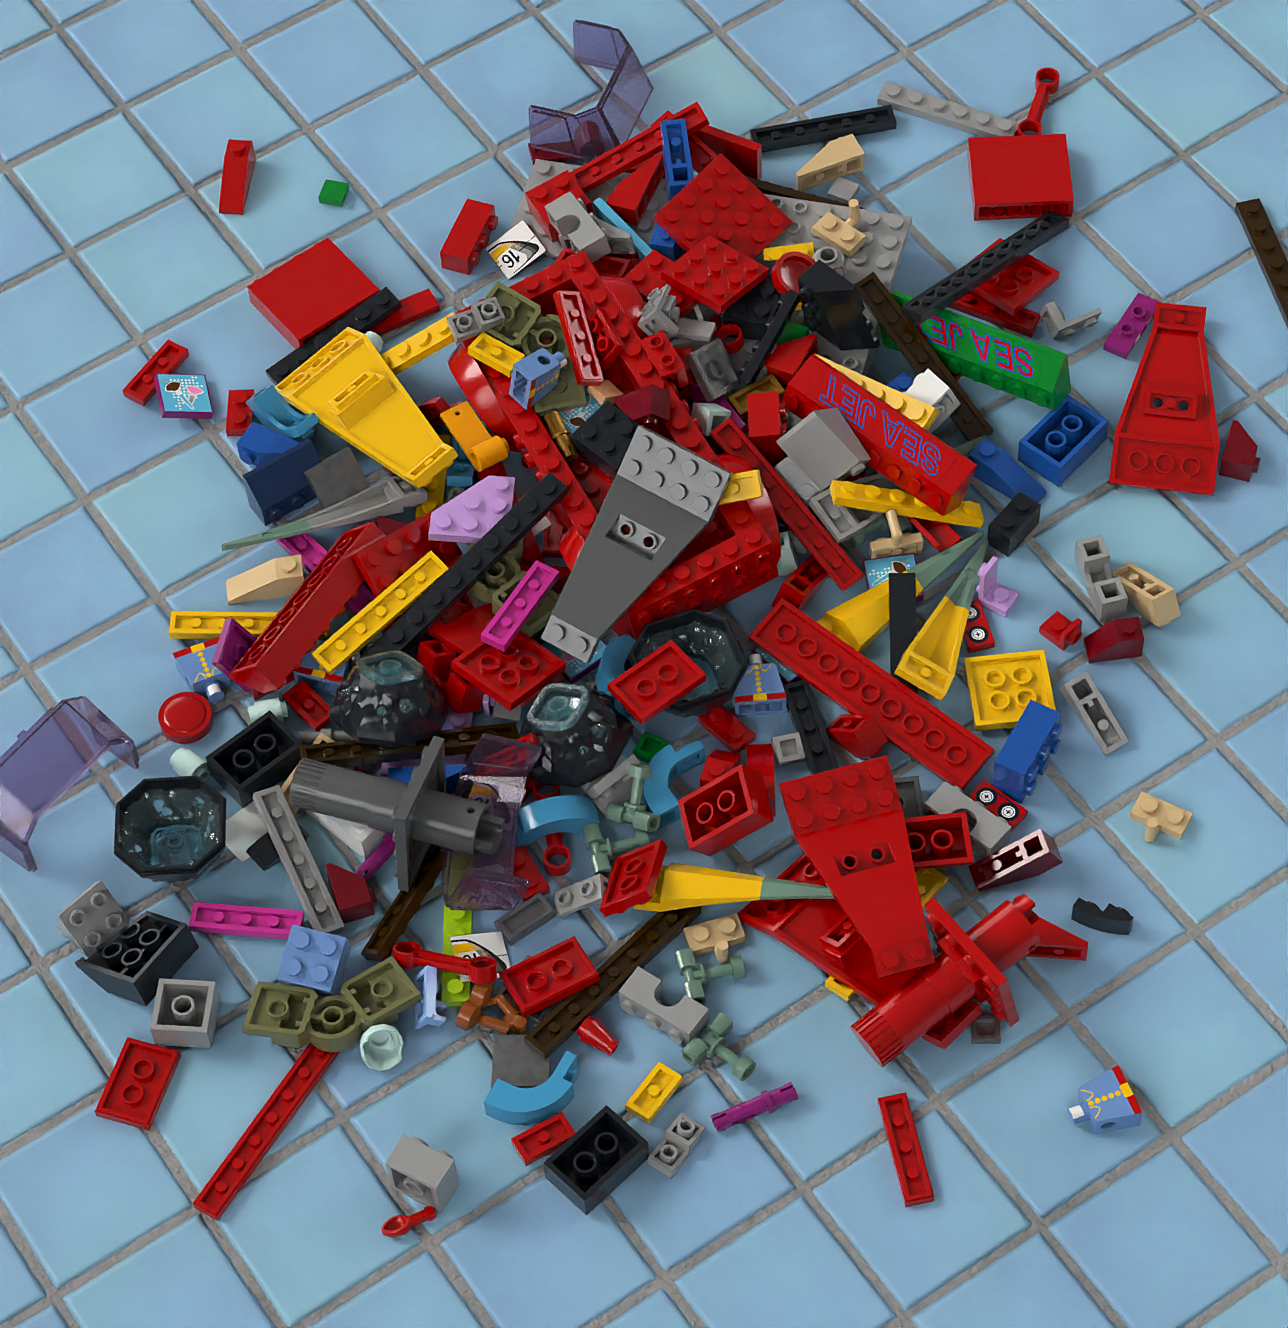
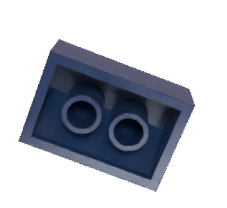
[242,438,322,526]

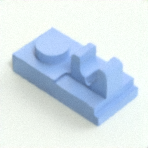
[414,966,446,1029]

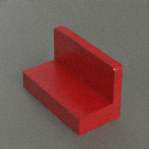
[416,396,470,427]
[905,516,963,553]

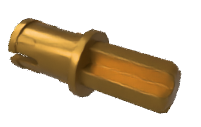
[545,410,578,462]

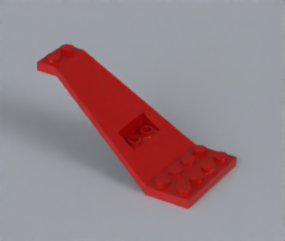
[1109,302,1220,496]
[352,508,565,707]
[779,755,936,979]
[738,853,983,1050]

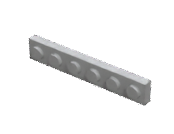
[877,81,1019,137]
[252,785,345,934]

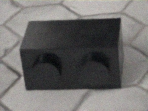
[987,492,1041,557]

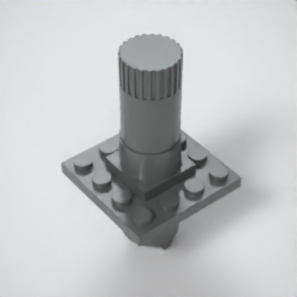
[289,736,505,892]

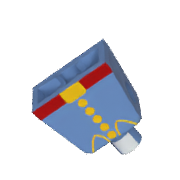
[509,348,567,410]
[293,632,352,695]
[173,637,231,702]
[734,654,786,717]
[1067,1065,1142,1134]

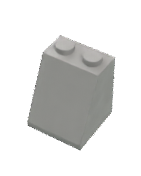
[776,408,871,491]

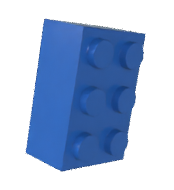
[1018,395,1109,487]
[992,700,1062,804]

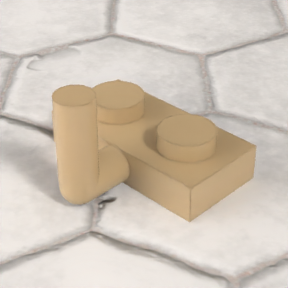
[812,199,866,257]
[868,510,923,559]
[1130,792,1193,842]
[683,913,746,964]

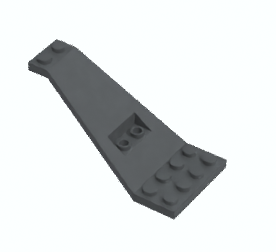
[541,425,733,663]

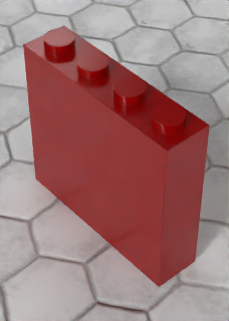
[967,134,1074,221]
[247,237,380,349]

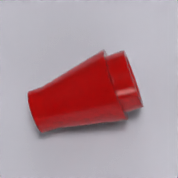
[576,1016,620,1056]

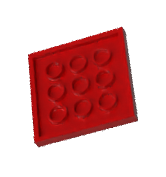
[653,153,792,259]

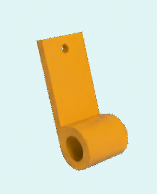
[440,401,510,472]

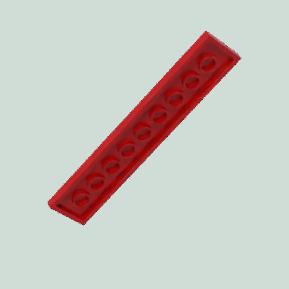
[748,598,995,790]

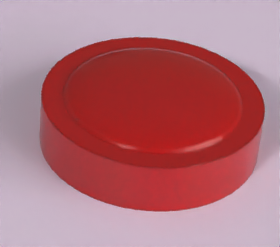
[771,251,815,302]
[158,692,213,744]

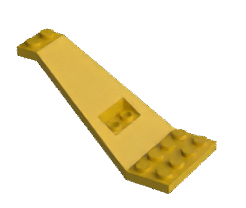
[275,327,458,488]

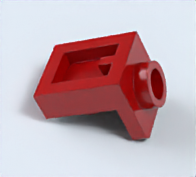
[1039,611,1082,651]

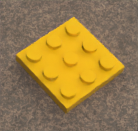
[963,650,1056,731]

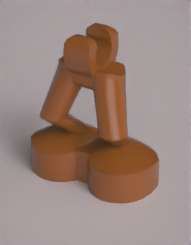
[455,983,527,1035]

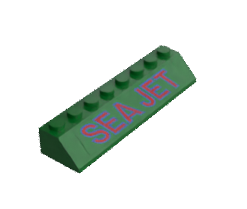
[880,290,1071,411]

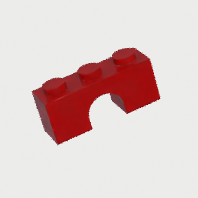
[414,639,484,714]

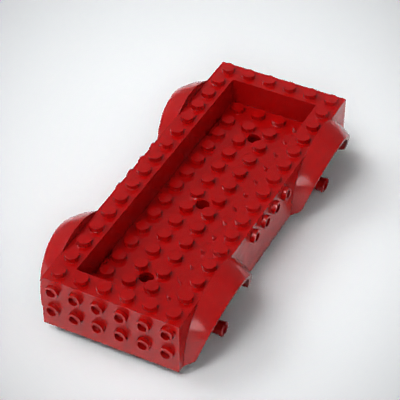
[447,250,781,641]

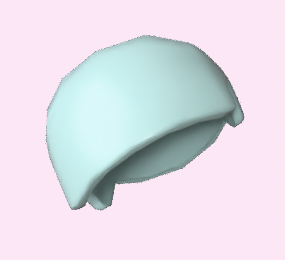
[360,1024,403,1071]

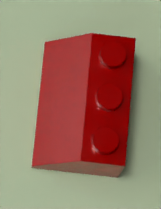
[904,812,974,870]

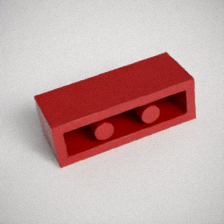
[440,199,498,275]

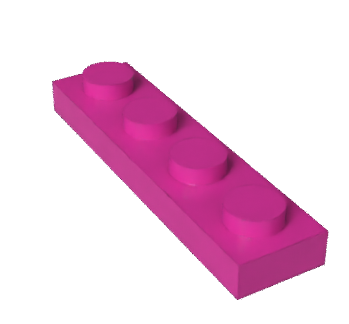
[481,560,559,652]
[188,902,305,940]

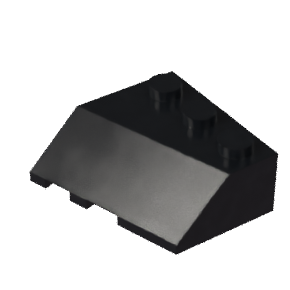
[797,259,881,351]
[75,911,199,1006]

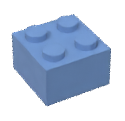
[276,924,352,997]

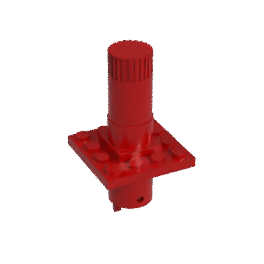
[850,894,1041,1068]

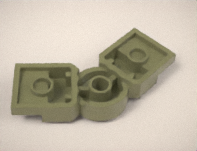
[484,281,588,417]
[469,507,560,637]
[242,956,422,1052]

